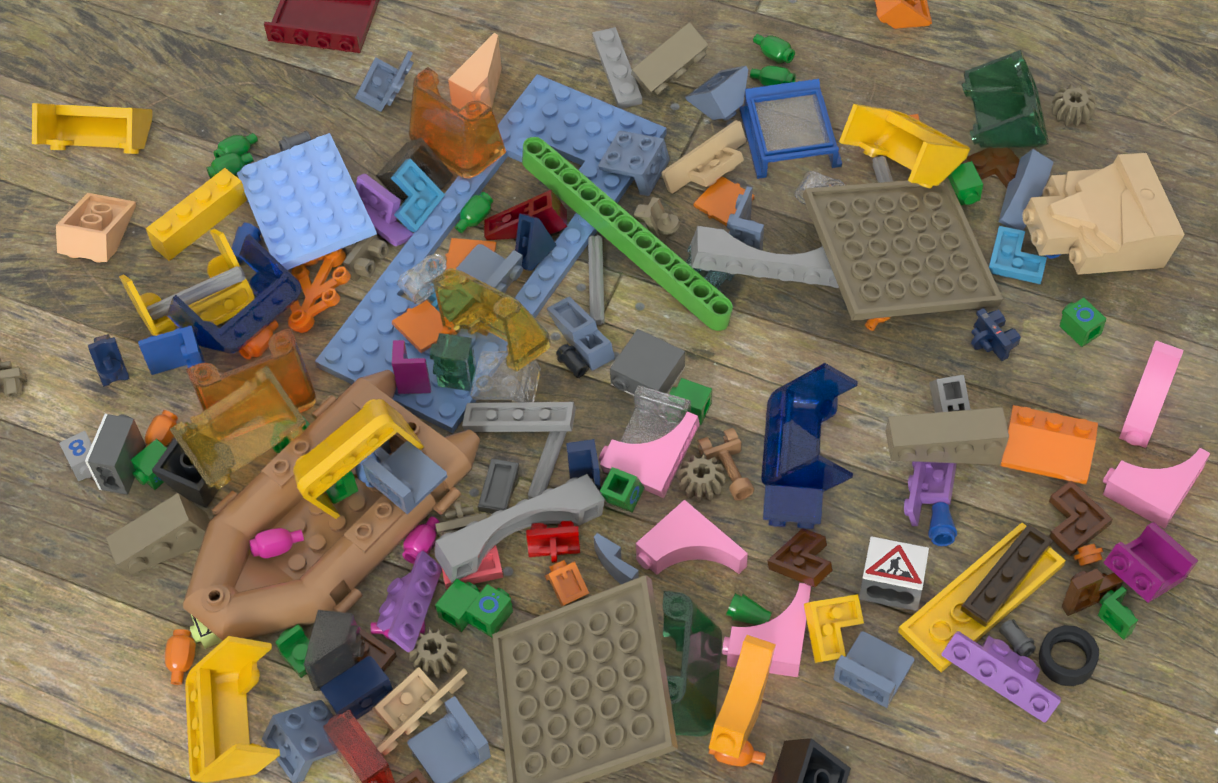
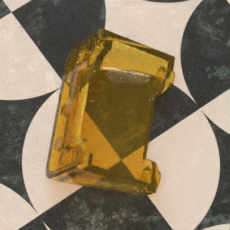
[433,268,551,372]
[169,366,306,489]

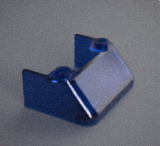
[167,234,301,354]
[761,363,858,493]

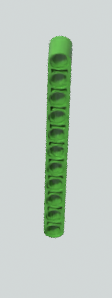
[522,137,733,331]

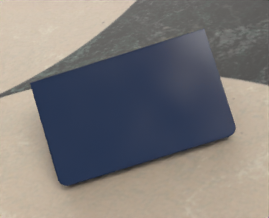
[566,439,601,492]
[320,656,393,728]

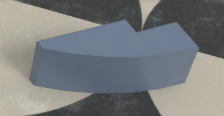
[998,149,1053,231]
[547,296,615,371]

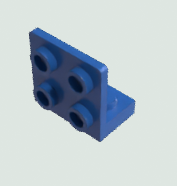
[138,326,210,384]

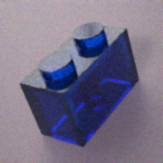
[763,484,823,529]

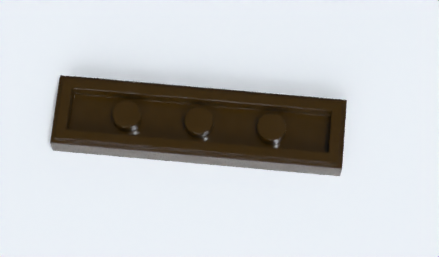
[961,524,1053,627]

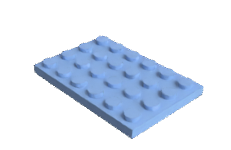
[237,133,377,274]

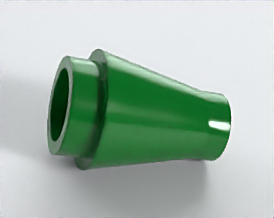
[726,593,772,626]

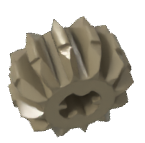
[1052,84,1096,127]
[677,453,726,503]
[408,627,460,679]

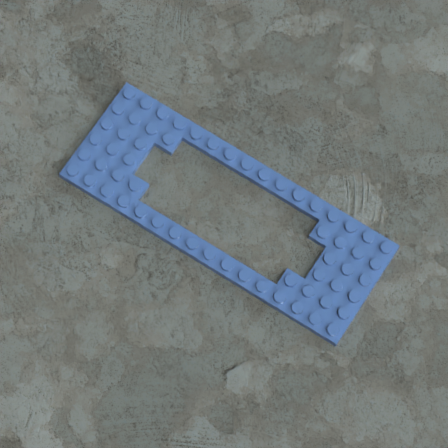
[315,74,667,433]

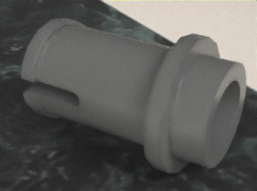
[278,130,312,152]
[999,619,1036,657]

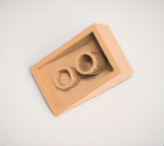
[448,33,502,126]
[56,193,136,262]

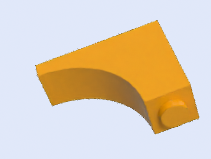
[709,635,776,759]

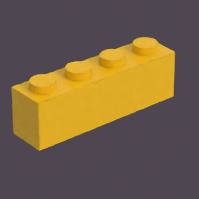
[146,168,247,261]

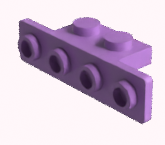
[356,174,413,246]
[904,461,957,526]
[376,551,442,652]
[942,631,1061,722]

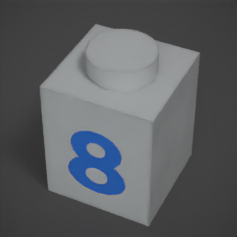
[59,431,93,482]

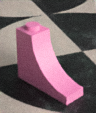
[1119,341,1184,448]
[599,412,700,498]
[1103,448,1210,529]
[636,500,748,575]
[722,583,811,677]

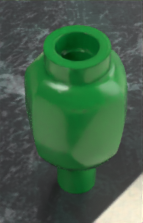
[753,34,795,64]
[750,66,796,86]
[213,133,258,159]
[206,152,254,179]
[455,192,493,233]

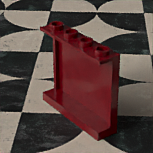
[264,0,380,53]

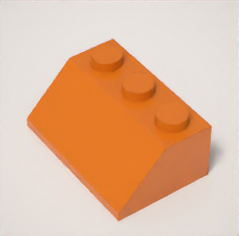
[874,0,932,29]
[1001,405,1098,484]

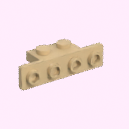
[662,120,747,194]
[370,667,468,756]

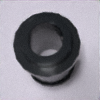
[556,344,589,378]

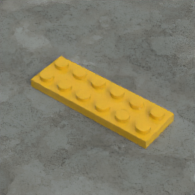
[898,523,1066,673]

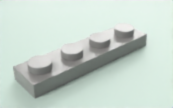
[592,27,642,109]
[462,402,576,432]

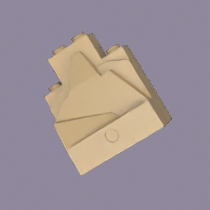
[1022,153,1185,275]

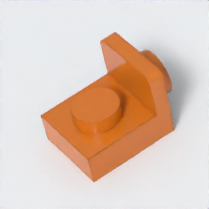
[545,560,589,606]

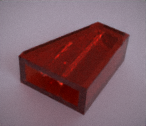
[323,710,395,783]

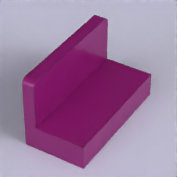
[392,340,431,394]

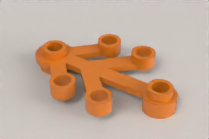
[281,248,351,333]

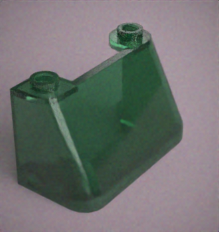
[962,50,1049,148]
[662,591,722,737]

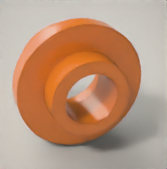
[1074,544,1103,566]

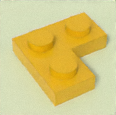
[804,594,864,663]

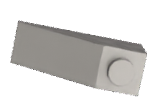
[929,375,971,413]

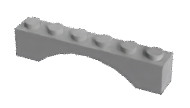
[691,226,839,288]
[435,474,605,583]

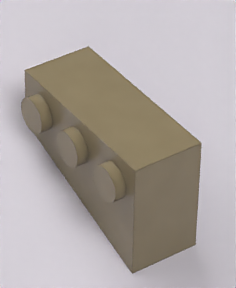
[631,22,708,96]
[106,493,210,575]

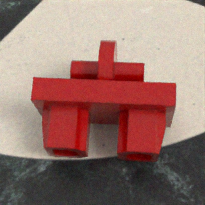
[526,520,580,563]

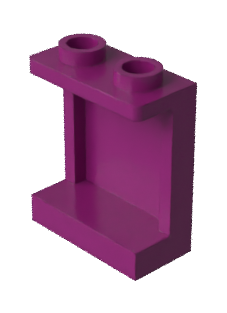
[1103,522,1198,603]

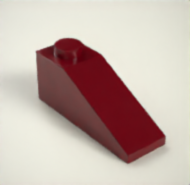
[484,190,567,240]

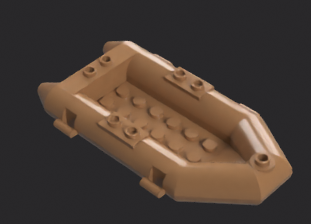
[183,370,480,641]

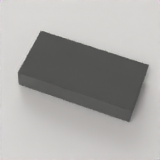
[478,458,519,514]

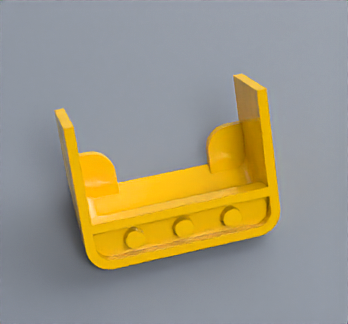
[32,103,153,154]
[839,104,970,188]
[119,229,254,336]
[293,399,424,519]
[185,636,280,783]

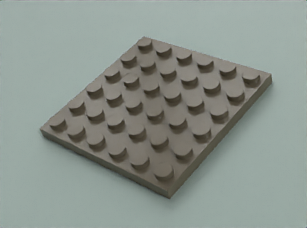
[803,177,1003,321]
[492,575,678,783]

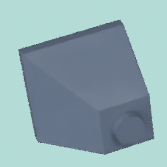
[686,66,748,121]

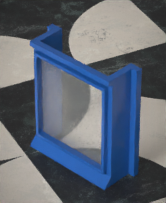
[739,79,842,179]

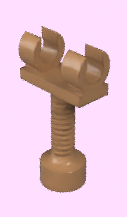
[697,428,754,501]

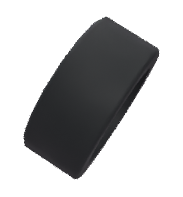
[1039,625,1099,686]

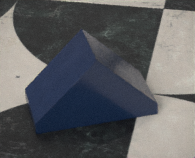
[515,214,557,271]

